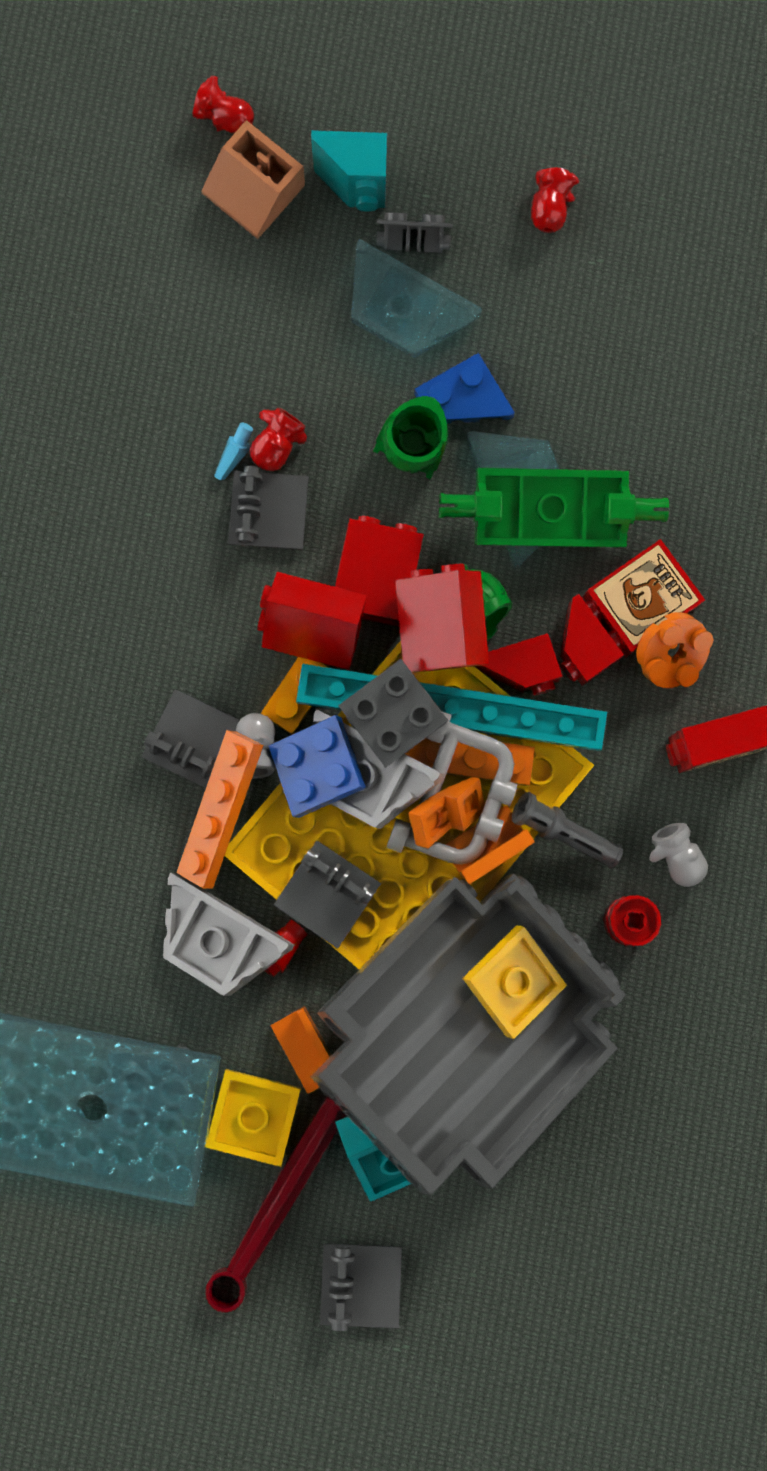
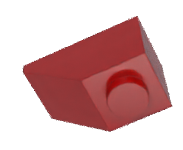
[560,593,624,686]
[475,633,562,696]

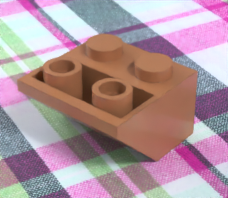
[202,120,305,239]

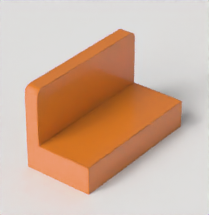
[445,806,535,885]
[270,1006,331,1094]

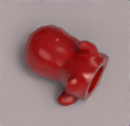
[193,76,254,134]
[531,167,579,233]
[250,407,307,471]

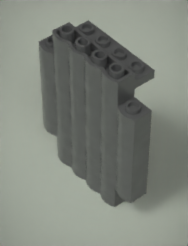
[311,873,626,1195]

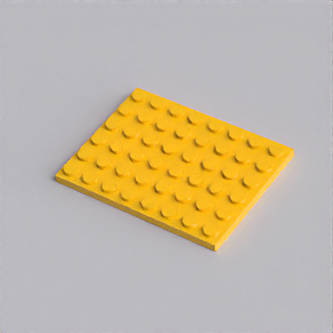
[225,641,594,969]

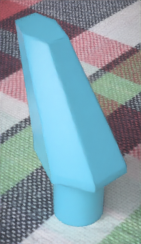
[214,422,253,480]

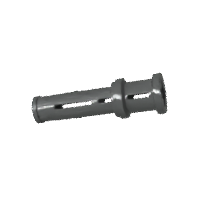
[512,792,623,868]

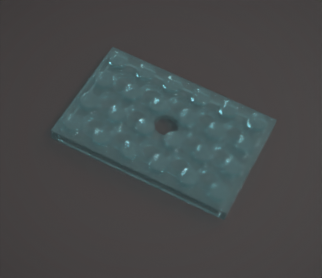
[0,1013,222,1207]

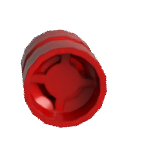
[603,895,661,946]

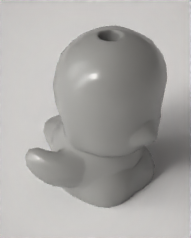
[236,713,276,779]
[649,823,708,887]

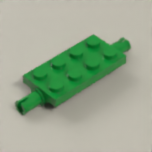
[439,468,669,547]

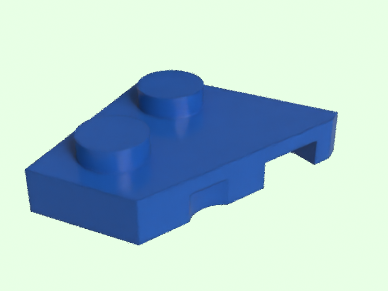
[414,353,515,424]

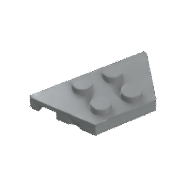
[314,709,445,829]
[163,873,295,996]

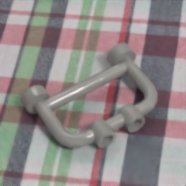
[386,711,517,865]

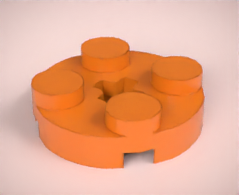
[636,612,714,688]

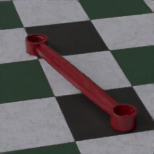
[205,1096,346,1312]

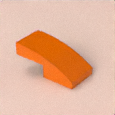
[408,777,485,849]

